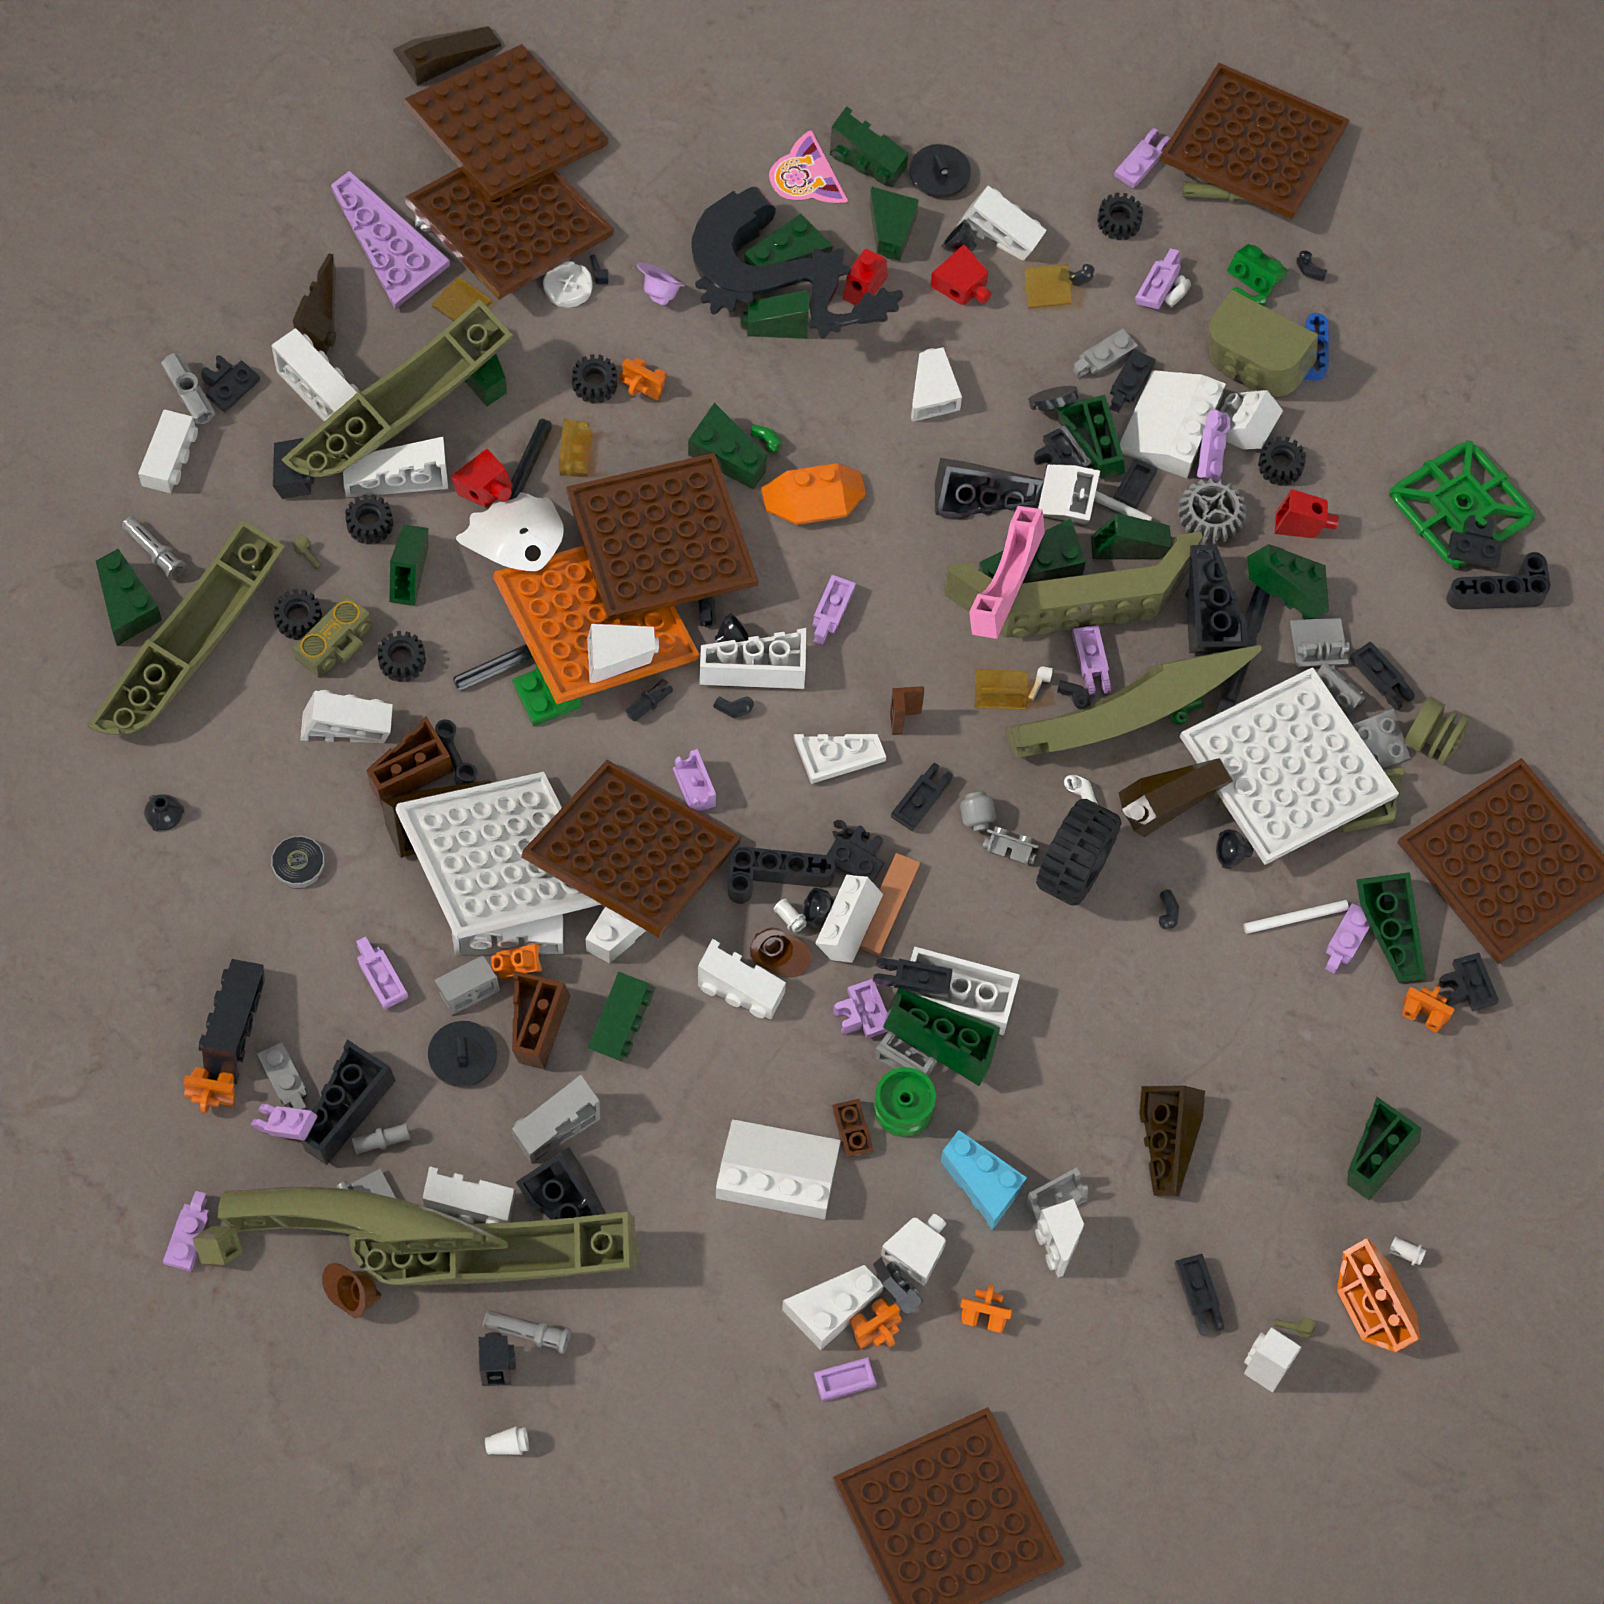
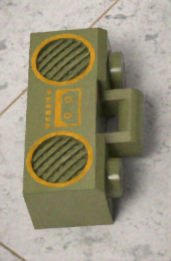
[293,595,371,678]

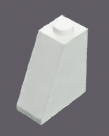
[911,347,962,422]
[587,624,659,683]

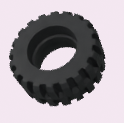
[1036,799,1122,906]

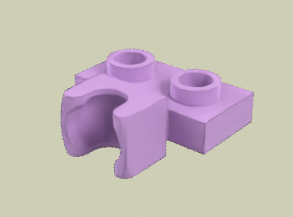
[833,979,888,1039]

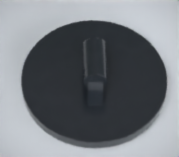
[910,144,971,198]
[428,1021,497,1087]

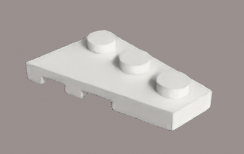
[794,734,886,784]

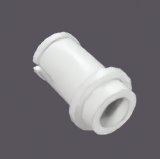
[774,898,807,933]
[1388,1236,1426,1266]

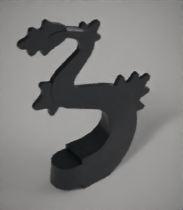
[692,187,903,339]

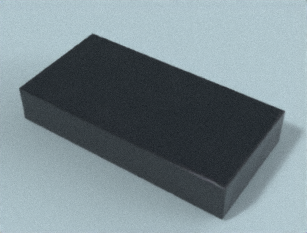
[1113,459,1157,510]

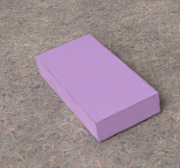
[814,1357,876,1402]

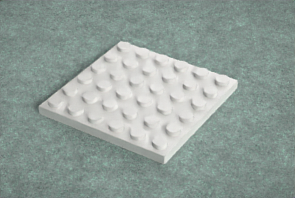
[1180,667,1399,865]
[396,772,602,939]

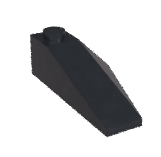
[935,458,1044,518]
[1188,545,1248,653]
[516,1147,606,1220]

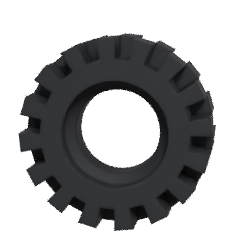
[1097,193,1143,240]
[572,354,618,404]
[1258,436,1306,486]
[345,494,393,544]
[273,589,322,640]
[377,631,426,682]

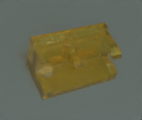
[559,419,592,477]
[974,669,1029,709]

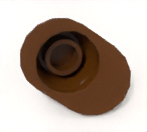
[750,927,812,978]
[322,1263,381,1318]

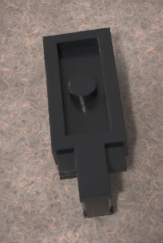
[1109,349,1156,413]

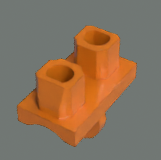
[619,357,667,401]
[491,944,542,979]
[1401,984,1455,1033]
[183,1067,235,1113]
[960,1283,1012,1333]
[850,1298,902,1350]

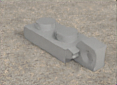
[1072,328,1138,379]
[257,1042,307,1110]

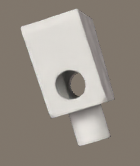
[881,1214,946,1286]

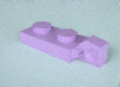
[1135,248,1182,309]
[812,575,856,645]
[1325,903,1370,974]
[356,936,408,1010]
[163,1191,210,1272]

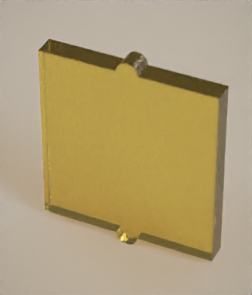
[1024,264,1072,309]
[432,277,492,322]

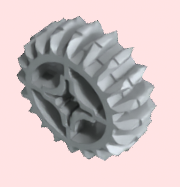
[1178,478,1247,545]

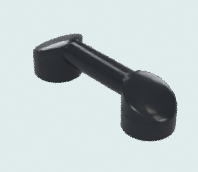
[435,719,477,784]

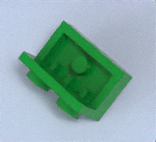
[1227,244,1289,297]

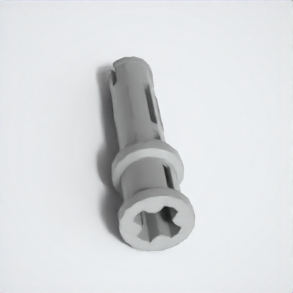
[122,516,186,580]
[483,1310,571,1354]

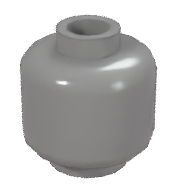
[960,792,997,832]

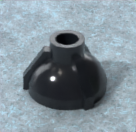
[941,220,977,252]
[715,613,749,643]
[144,794,185,832]
[1216,829,1254,869]
[804,888,835,928]

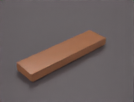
[859,853,921,957]

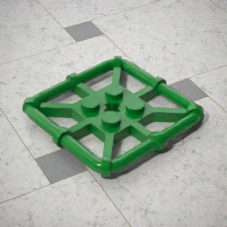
[1389,440,1535,569]

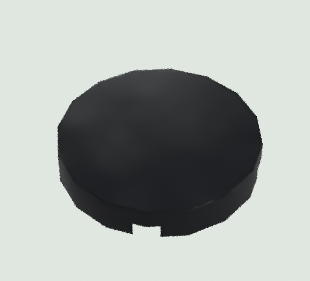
[1028,386,1079,411]

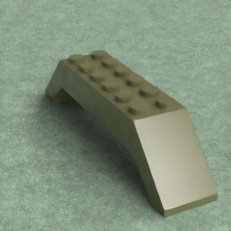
[944,532,1203,638]

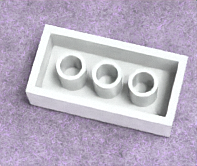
[272,328,360,421]
[903,947,1020,1035]

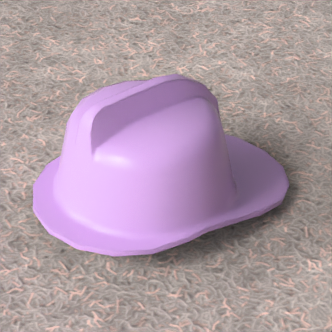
[637,262,685,305]

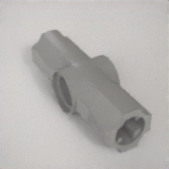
[161,353,215,425]

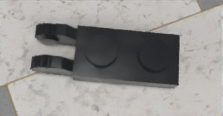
[1349,642,1415,710]
[891,763,953,832]
[873,957,953,998]
[1174,1254,1224,1336]

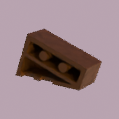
[366,716,453,806]
[512,971,570,1069]

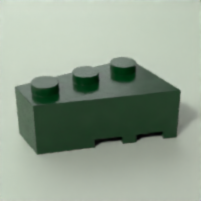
[830,106,908,187]
[744,214,833,266]
[465,354,507,406]
[1056,394,1125,479]
[688,402,767,490]
[1247,544,1329,620]
[96,549,162,646]
[588,971,656,1062]
[1347,1097,1421,1200]

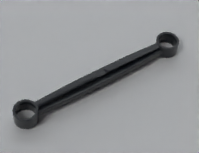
[1216,545,1284,715]

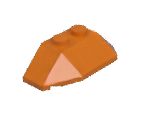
[761,463,866,525]
[1337,1238,1421,1352]

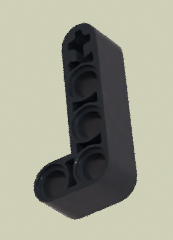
[1446,552,1551,610]
[728,847,835,904]

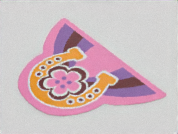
[769,130,848,203]

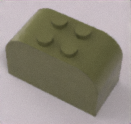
[1209,290,1318,397]

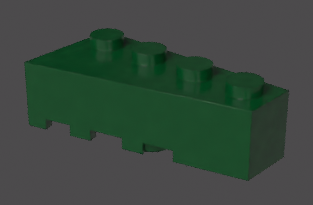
[978,518,1086,584]
[883,988,1000,1086]

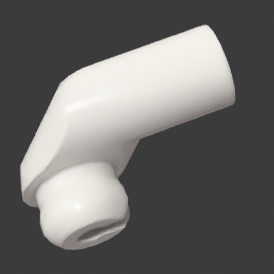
[1164,275,1191,308]
[1064,775,1097,804]

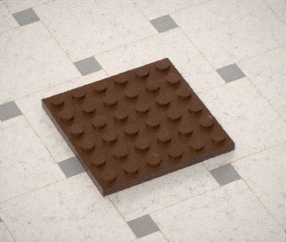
[404,44,609,202]
[1159,63,1350,220]
[405,168,614,300]
[566,453,758,621]
[1397,758,1604,964]
[521,760,741,938]
[832,1407,1065,1604]

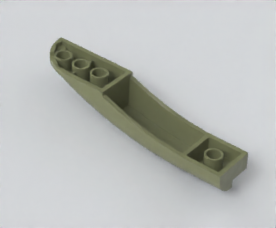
[281,299,514,477]
[87,519,286,735]
[1005,645,1262,758]
[218,1187,508,1255]
[349,1211,639,1286]

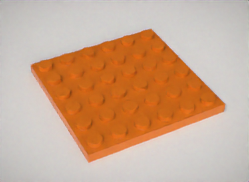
[493,546,700,704]

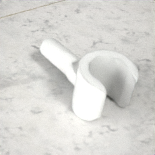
[1028,666,1053,701]

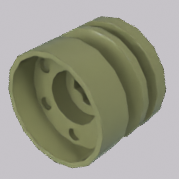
[1403,696,1470,766]

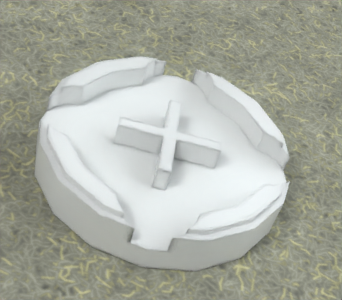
[543,261,593,308]

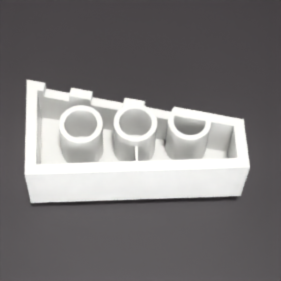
[452,914,564,956]

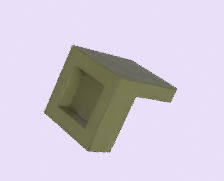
[192,1226,243,1265]

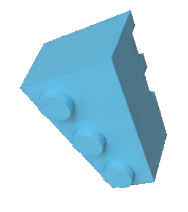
[940,1130,1027,1230]

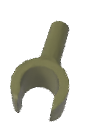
[294,535,321,569]
[1274,1317,1316,1338]

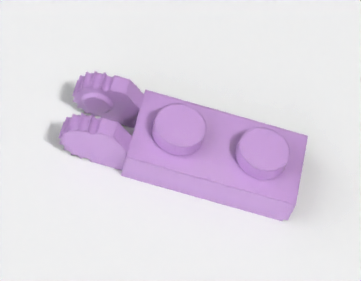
[1114,128,1171,189]
[1197,409,1231,483]
[1072,625,1111,696]
[251,1104,318,1141]

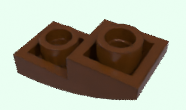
[832,1099,874,1158]

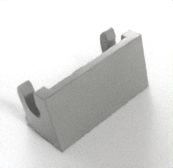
[435,955,500,1016]
[875,1031,937,1076]
[1026,1167,1089,1221]

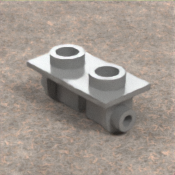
[1317,664,1366,715]
[983,826,1039,865]

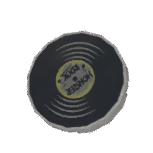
[271,836,325,888]

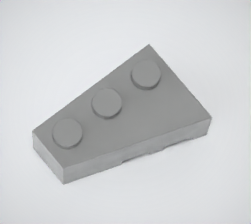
[512,1075,601,1163]

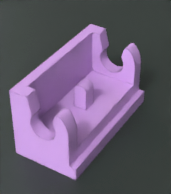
[673,749,716,812]

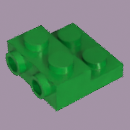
[512,664,583,726]

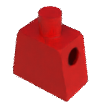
[930,245,992,305]
[843,249,888,306]
[450,449,513,507]
[1274,489,1339,538]

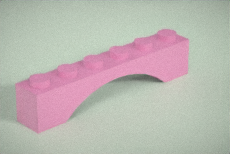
[969,506,1045,639]

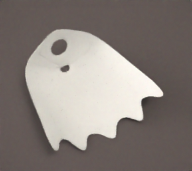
[456,492,564,571]

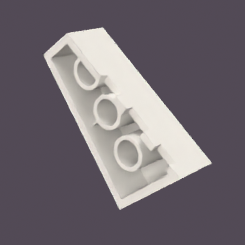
[343,437,448,498]
[700,628,806,689]

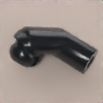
[1296,250,1327,282]
[1058,264,1095,286]
[1057,680,1091,709]
[713,696,754,718]
[1159,889,1180,930]

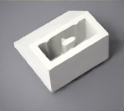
[1220,390,1283,450]
[1038,465,1100,525]
[1035,1199,1084,1278]

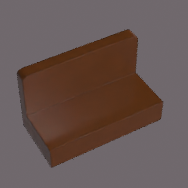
[890,686,924,735]

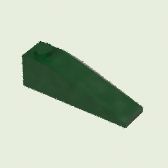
[1356,872,1426,983]

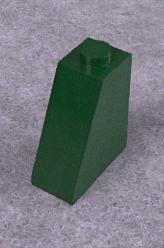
[869,187,919,260]
[743,290,809,339]
[1091,513,1173,559]
[389,524,429,606]

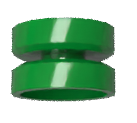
[873,1067,936,1137]

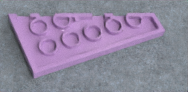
[331,171,450,309]

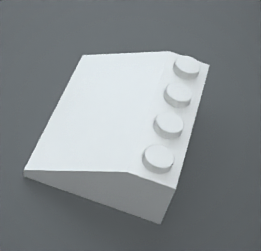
[1120,370,1226,479]
[716,1119,841,1220]

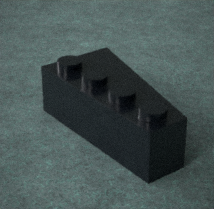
[198,959,265,1084]
[300,1039,396,1165]

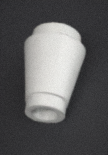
[485,1426,529,1455]

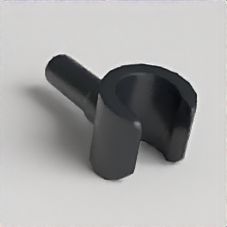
[590,255,608,284]
[832,820,870,839]

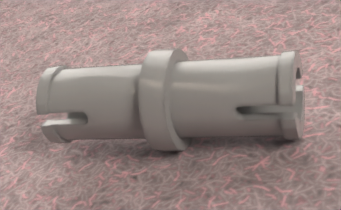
[352,1123,411,1155]

